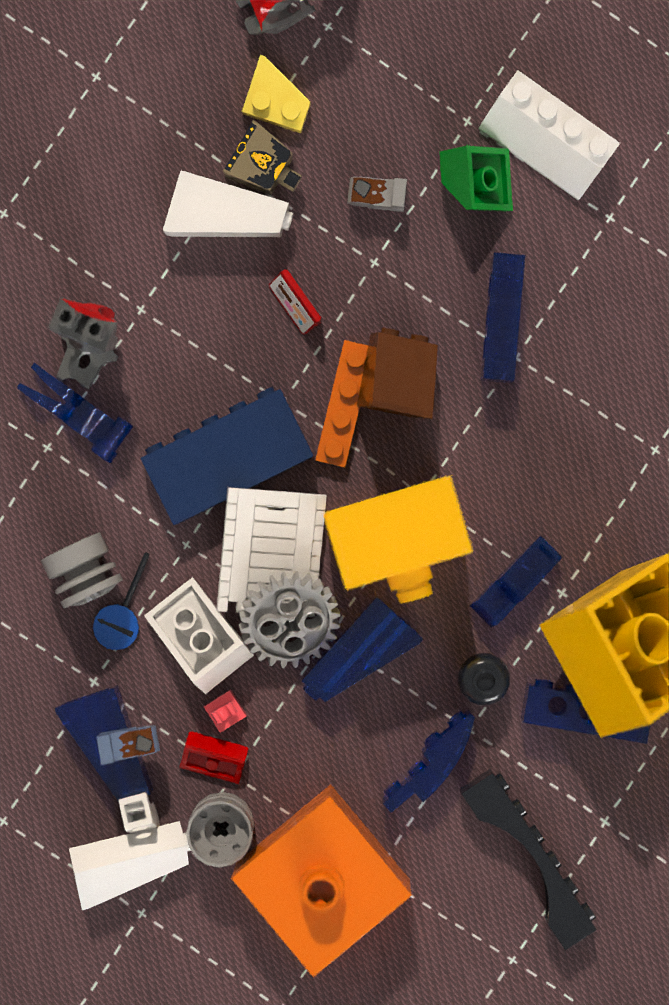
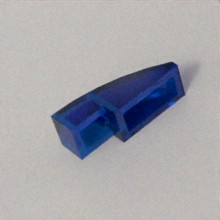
[470,536,563,628]

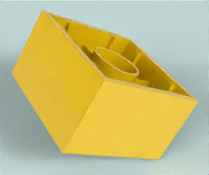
[323,476,473,604]
[539,553,669,737]

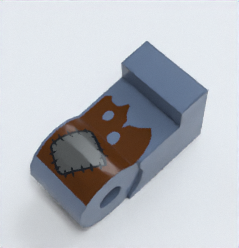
[96,725,160,765]

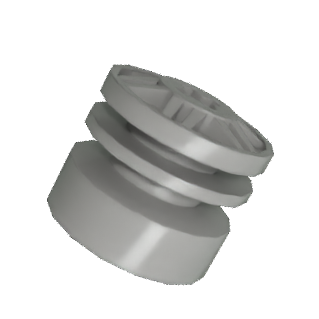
[41,533,123,609]
[186,792,254,867]

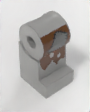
[347,177,407,212]

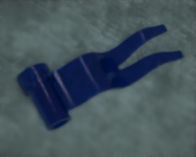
[16,363,134,464]

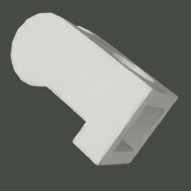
[118,792,160,833]

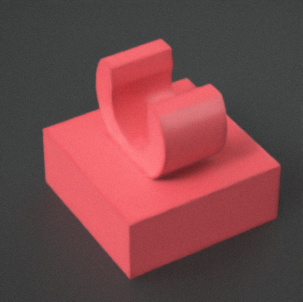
[204,689,247,733]

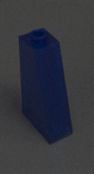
[302,596,423,702]
[55,685,153,802]

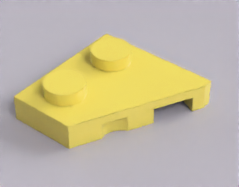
[242,55,311,133]

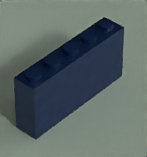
[140,387,314,525]

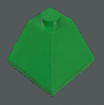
[439,146,513,212]

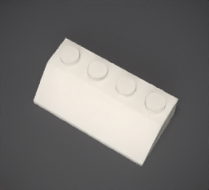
[478,70,620,201]

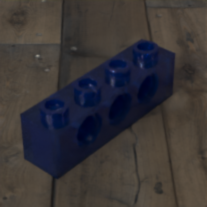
[480,252,525,383]
[520,679,650,744]

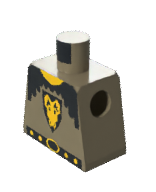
[223,120,302,195]

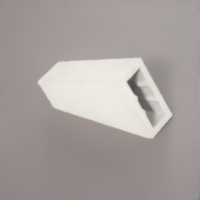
[163,170,293,237]
[69,821,191,910]

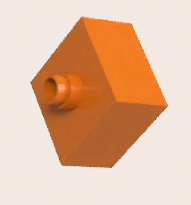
[231,784,412,977]

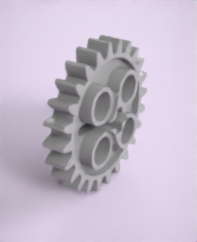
[239,571,341,669]

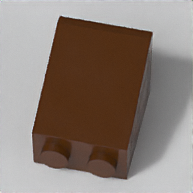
[357,328,438,419]

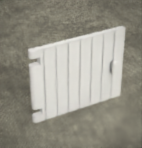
[216,487,327,617]

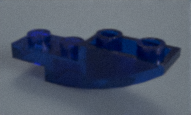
[382,710,475,813]

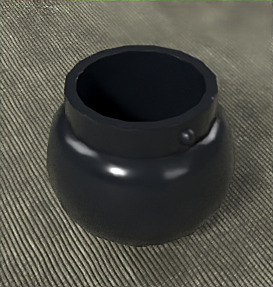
[458,653,510,705]

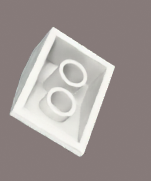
[144,577,254,694]

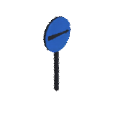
[93,552,150,650]

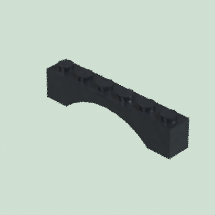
[460,769,597,951]

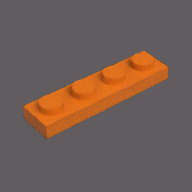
[315,340,368,468]

